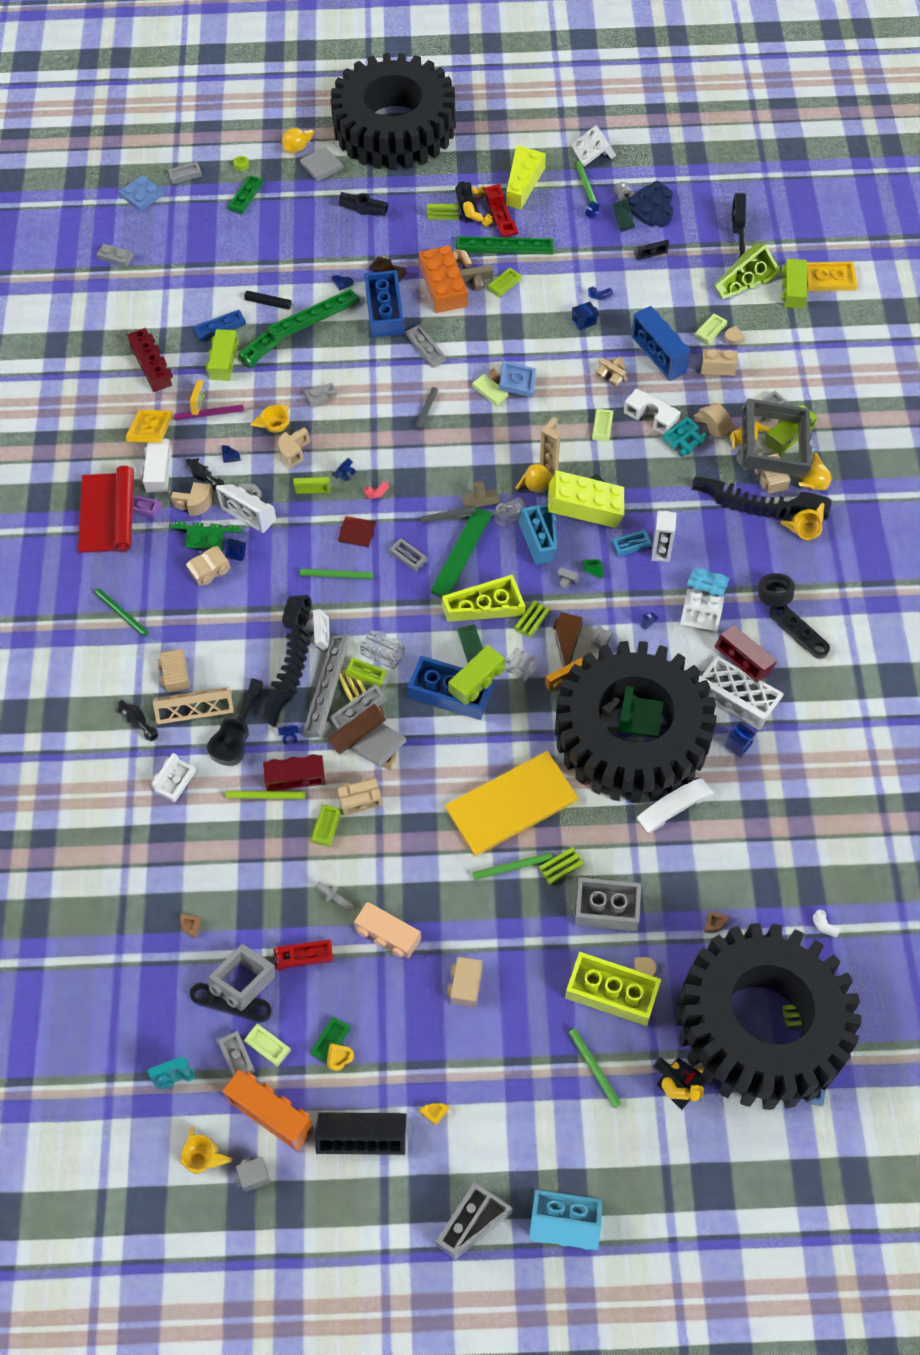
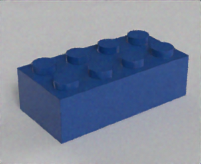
[364,270,405,338]
[631,306,690,381]
[407,656,494,720]

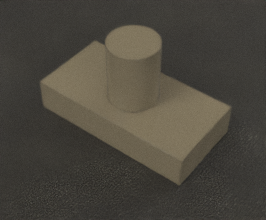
[460,265,494,291]
[461,481,500,508]

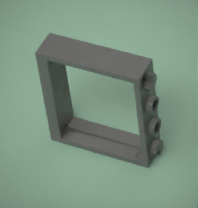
[742,398,813,477]

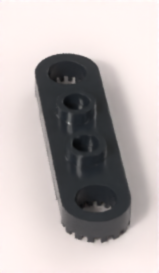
[769,605,830,659]
[190,982,272,1023]

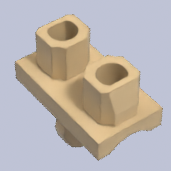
[596,356,628,387]

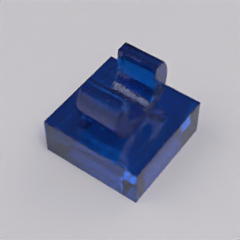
[332,458,356,481]
[225,538,246,561]
[278,724,299,745]

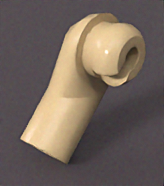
[453,249,472,268]

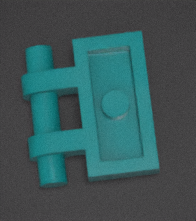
[662,417,708,457]

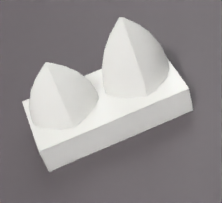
[306,609,330,651]

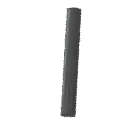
[415,387,438,431]
[422,506,476,523]

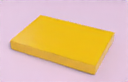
[807,262,858,291]
[126,410,173,443]

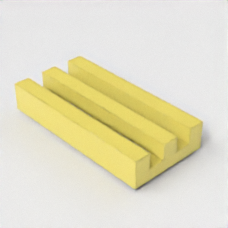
[338,668,366,702]

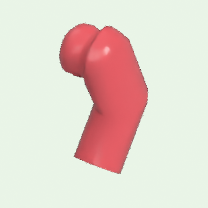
[363,481,390,499]

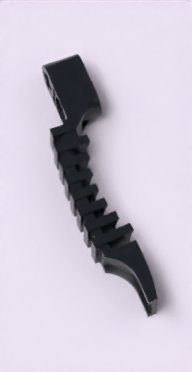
[692,477,832,521]
[263,595,312,727]

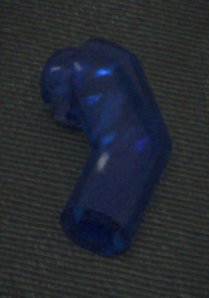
[588,286,613,300]

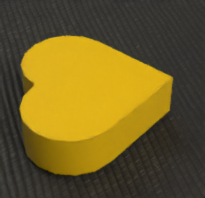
[327,1044,354,1071]

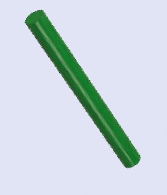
[94,588,149,637]

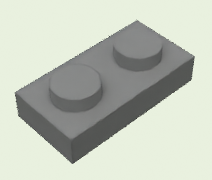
[96,243,134,267]
[218,1031,255,1076]

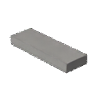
[405,325,446,368]
[329,684,388,730]

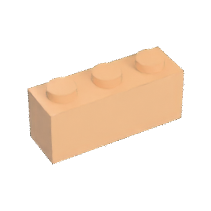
[354,902,421,959]

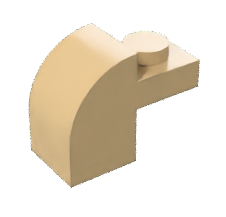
[694,402,734,437]
[278,427,310,469]
[171,482,214,516]

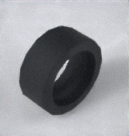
[758,573,795,607]

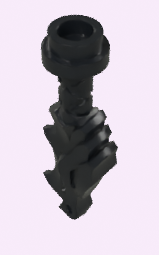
[186,458,225,491]
[117,699,159,742]

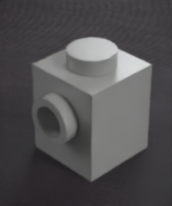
[234,1157,271,1192]

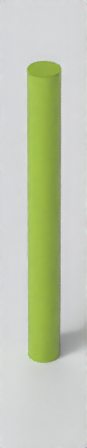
[225,791,306,799]

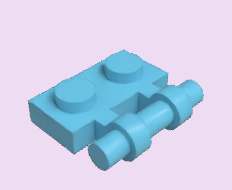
[687,567,730,596]

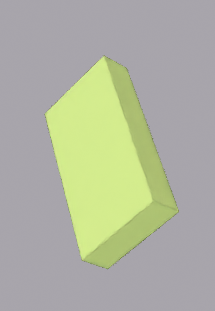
[694,314,728,345]
[472,374,508,406]
[592,409,614,442]
[243,1024,291,1068]

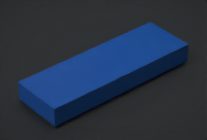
[193,310,246,342]

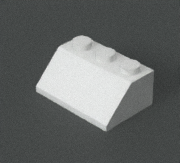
[216,484,276,533]

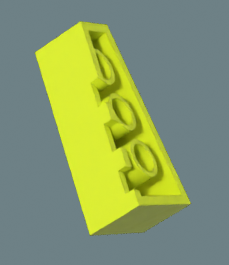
[506,145,546,210]
[441,574,526,622]

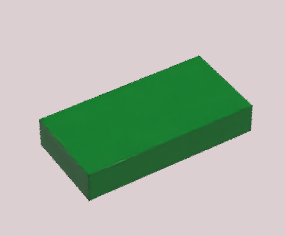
[310,1016,351,1064]

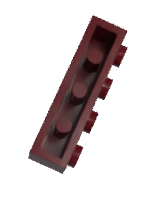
[127,328,173,393]

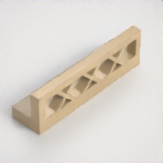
[540,417,561,477]
[153,686,234,724]

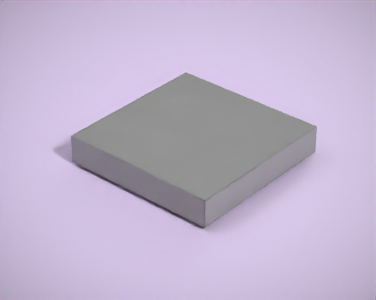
[300,147,343,182]
[352,723,407,767]

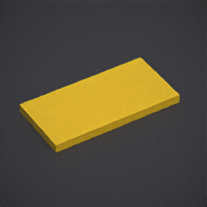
[445,751,579,857]

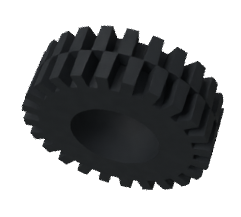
[330,53,456,170]
[555,641,717,803]
[675,923,862,1110]

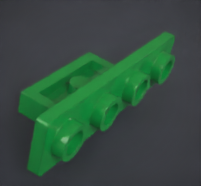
[169,521,244,550]

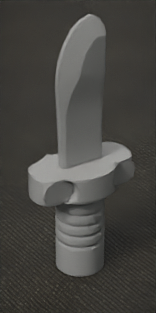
[315,881,355,910]

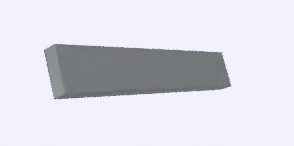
[302,634,351,738]

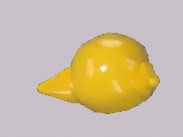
[281,128,315,153]
[250,405,289,433]
[730,421,770,449]
[798,452,832,491]
[515,464,552,493]
[781,503,825,541]
[180,1126,232,1174]

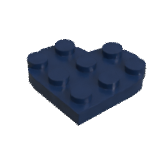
[622,181,674,227]

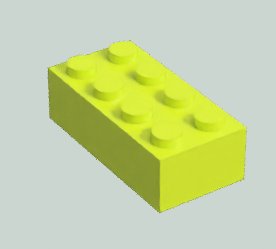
[548,470,624,528]
[565,952,661,1026]

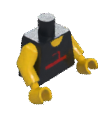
[455,181,493,227]
[653,1057,717,1110]

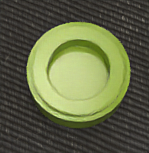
[233,156,249,171]

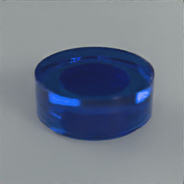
[585,201,599,219]

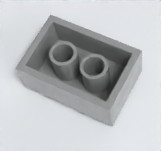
[575,877,641,931]

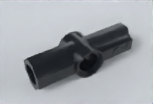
[339,192,388,216]

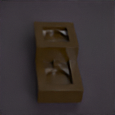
[369,257,407,282]

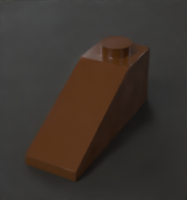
[553,612,583,668]

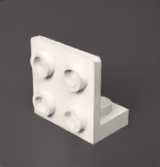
[571,125,616,166]
[680,589,724,632]

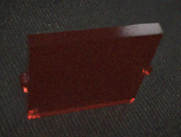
[338,516,376,547]

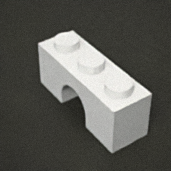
[624,388,680,434]

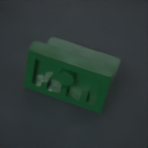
[619,686,664,738]

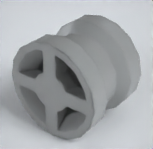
[614,182,634,203]
[591,626,613,646]

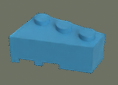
[518,504,557,565]

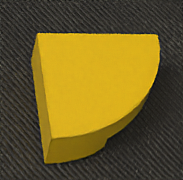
[419,1103,450,1126]

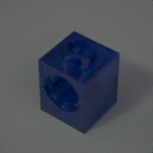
[572,301,599,330]
[725,723,756,758]

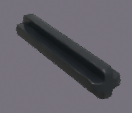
[244,290,292,310]

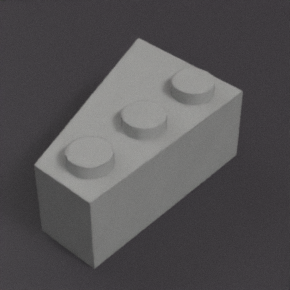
[436,1182,513,1260]

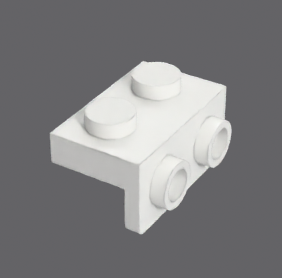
[152,753,196,802]

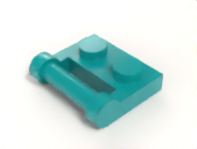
[147,1057,195,1089]

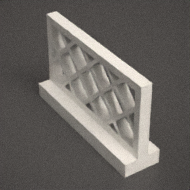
[698,656,784,731]

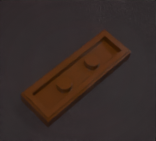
[328,703,386,755]

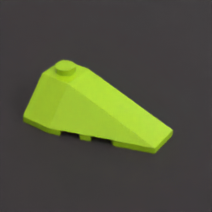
[714,244,781,299]

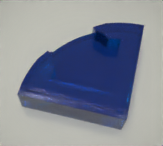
[331,275,354,291]
[221,445,241,463]
[641,612,658,630]

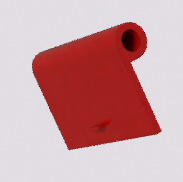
[78,466,134,553]

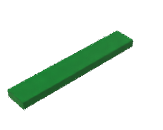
[456,236,554,255]
[267,289,360,341]
[431,507,492,598]

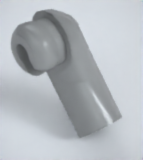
[239,484,262,499]

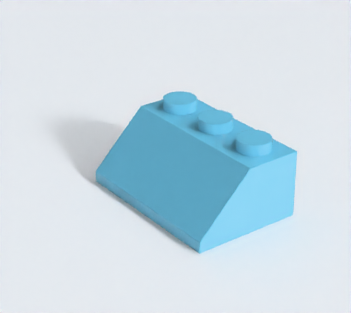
[529,1189,603,1250]

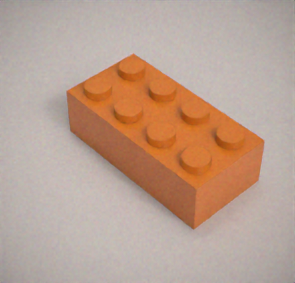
[418,245,468,313]
[222,1069,314,1152]

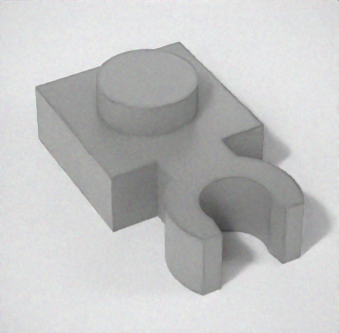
[305,383,337,407]

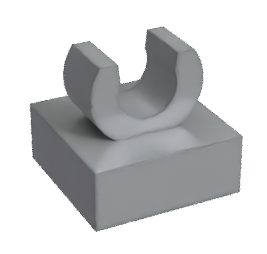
[558,567,579,590]

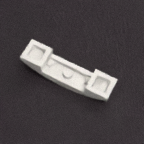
[637,778,714,834]

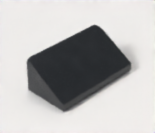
[634,240,669,260]

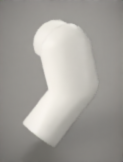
[813,910,840,938]

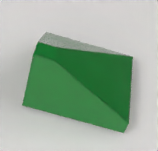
[582,559,603,578]

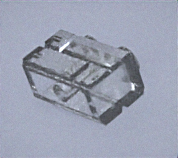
[360,630,405,670]

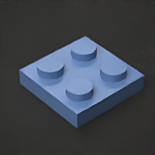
[119,175,164,212]
[499,361,536,398]

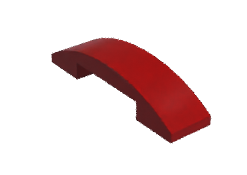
[484,184,518,237]

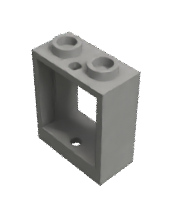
[208,944,275,1011]

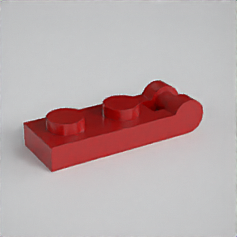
[273,939,334,971]

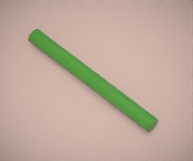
[575,161,598,210]
[300,569,374,579]
[472,852,553,880]
[568,1028,622,1108]

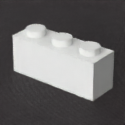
[141,439,172,492]
[651,511,677,562]

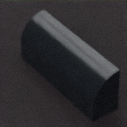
[315,1112,407,1155]

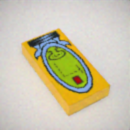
[190,380,205,415]

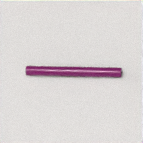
[174,405,244,420]

